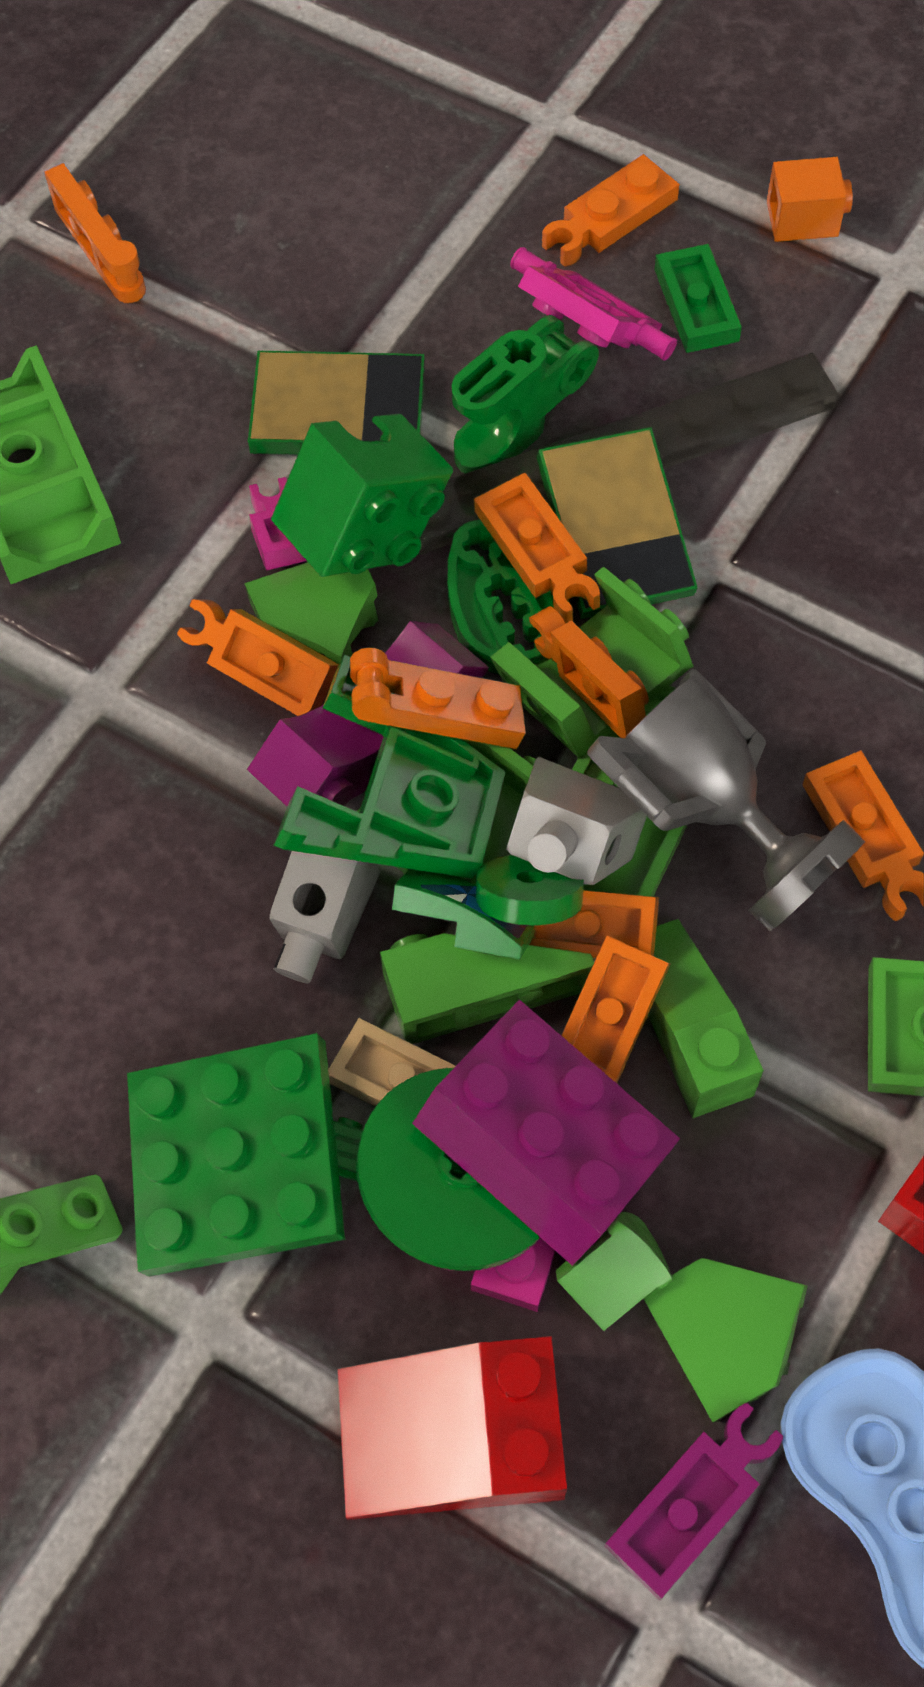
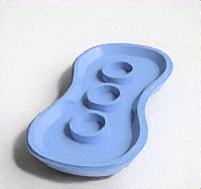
[781,1348,924,1669]

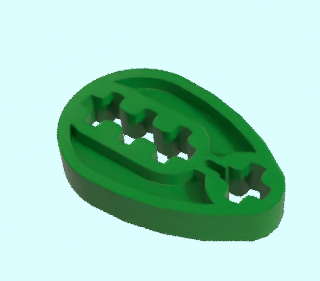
[447,520,569,675]

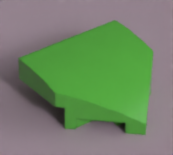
[244,562,378,664]
[643,1258,807,1422]

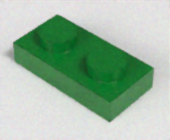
[654,244,742,353]

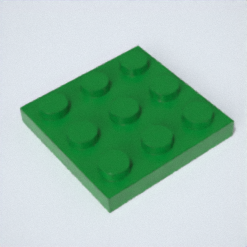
[127,1033,345,1277]

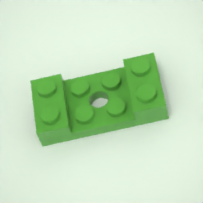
[0,345,121,584]

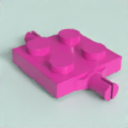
[510,247,677,361]

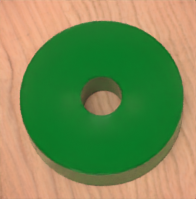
[476,855,584,925]

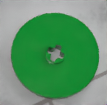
[356,1068,540,1271]

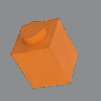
[766,157,853,242]

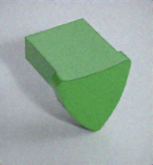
[556,1212,673,1331]

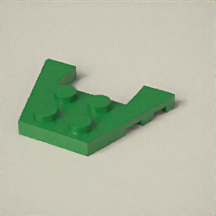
[274,655,505,879]

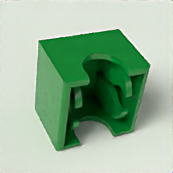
[271,414,453,577]

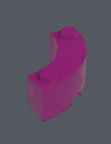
[246,621,489,806]

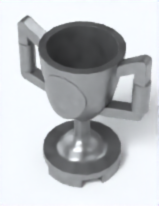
[587,669,865,931]

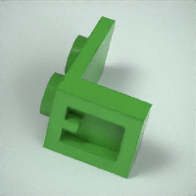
[0,1175,123,1295]

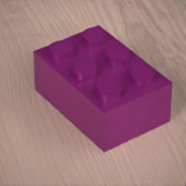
[412,1000,680,1266]

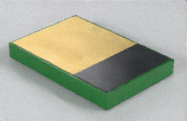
[248,351,425,455]
[537,427,698,619]

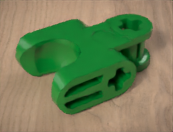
[452,315,599,480]

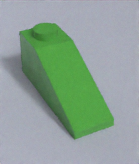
[648,919,764,1119]
[380,933,594,1044]

